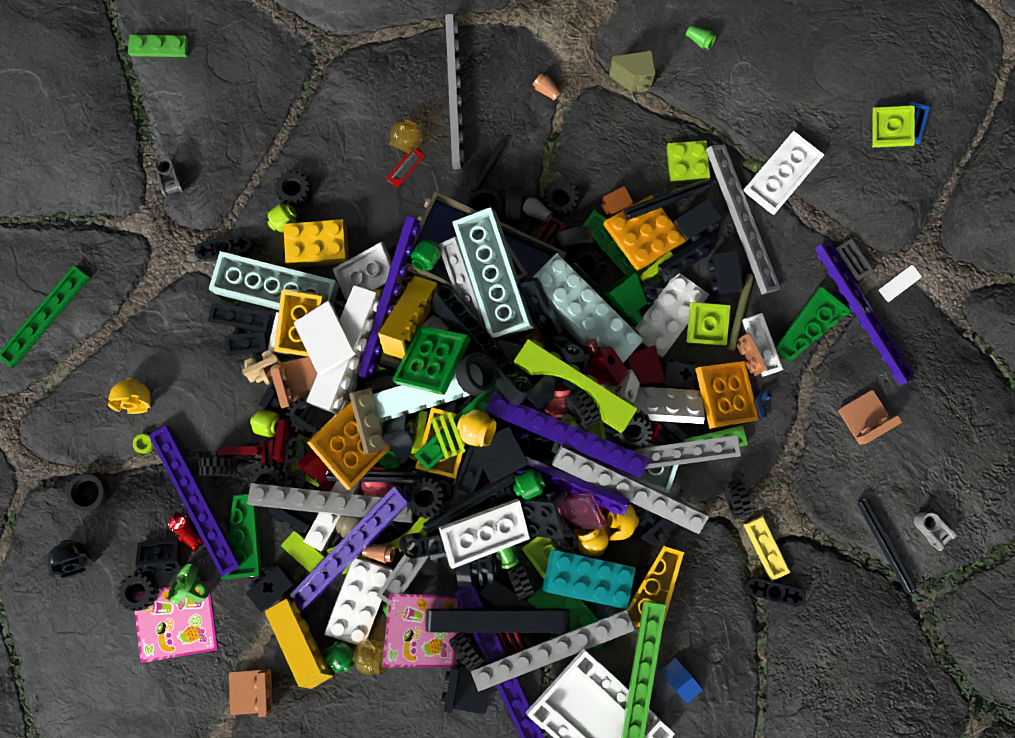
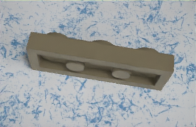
[349,388,387,454]

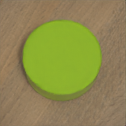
[133,433,154,454]

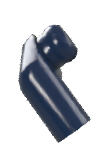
[754,389,773,418]

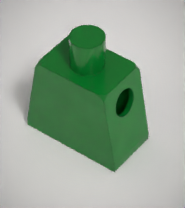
[603,273,647,324]

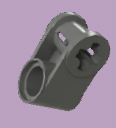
[155,157,185,197]

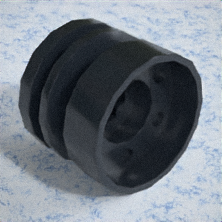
[456,553,496,588]

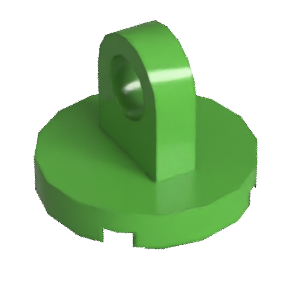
[167,564,210,604]

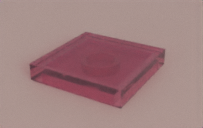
[557,493,607,530]

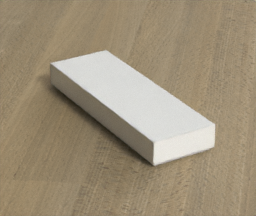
[742,313,783,377]

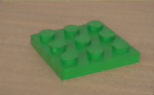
[392,326,471,396]

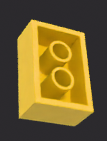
[284,219,349,268]
[274,289,328,357]
[415,407,466,479]

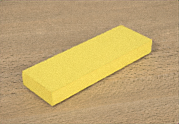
[743,516,790,581]

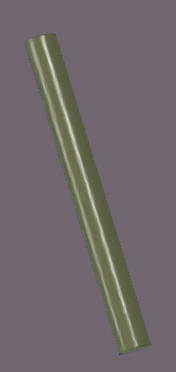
[727,274,754,352]

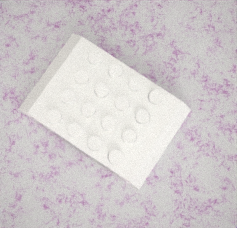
[526,648,675,738]

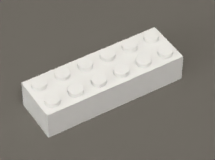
[306,286,381,414]

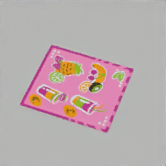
[133,580,217,663]
[382,594,460,667]

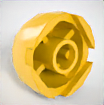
[108,378,151,414]
[602,504,639,541]

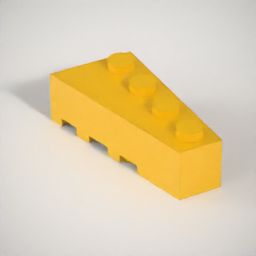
[378,276,438,359]
[627,546,684,628]
[265,599,333,689]

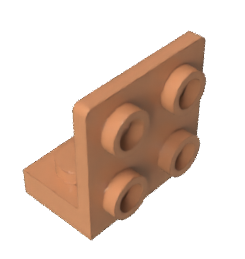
[737,333,767,376]
[270,356,317,408]
[838,390,902,445]
[229,669,273,717]

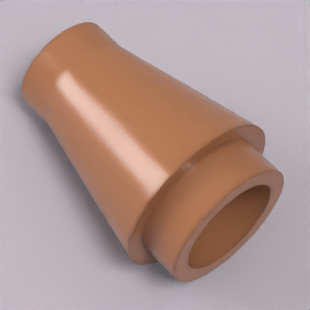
[532,73,561,101]
[363,543,395,564]

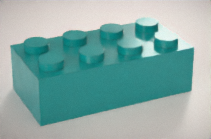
[542,549,635,609]

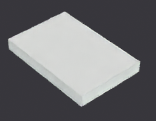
[333,242,392,303]
[294,301,356,376]

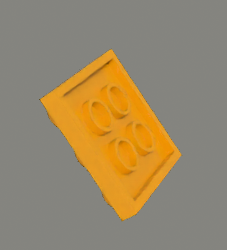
[603,195,686,271]
[695,361,759,429]
[307,401,390,490]

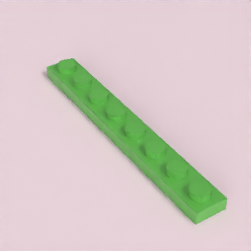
[621,600,666,738]

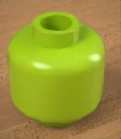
[267,203,298,232]
[250,409,282,437]

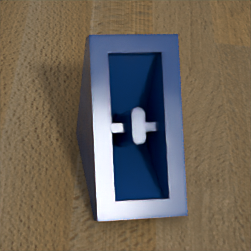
[659,657,702,704]

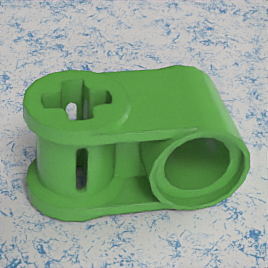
[495,545,519,569]

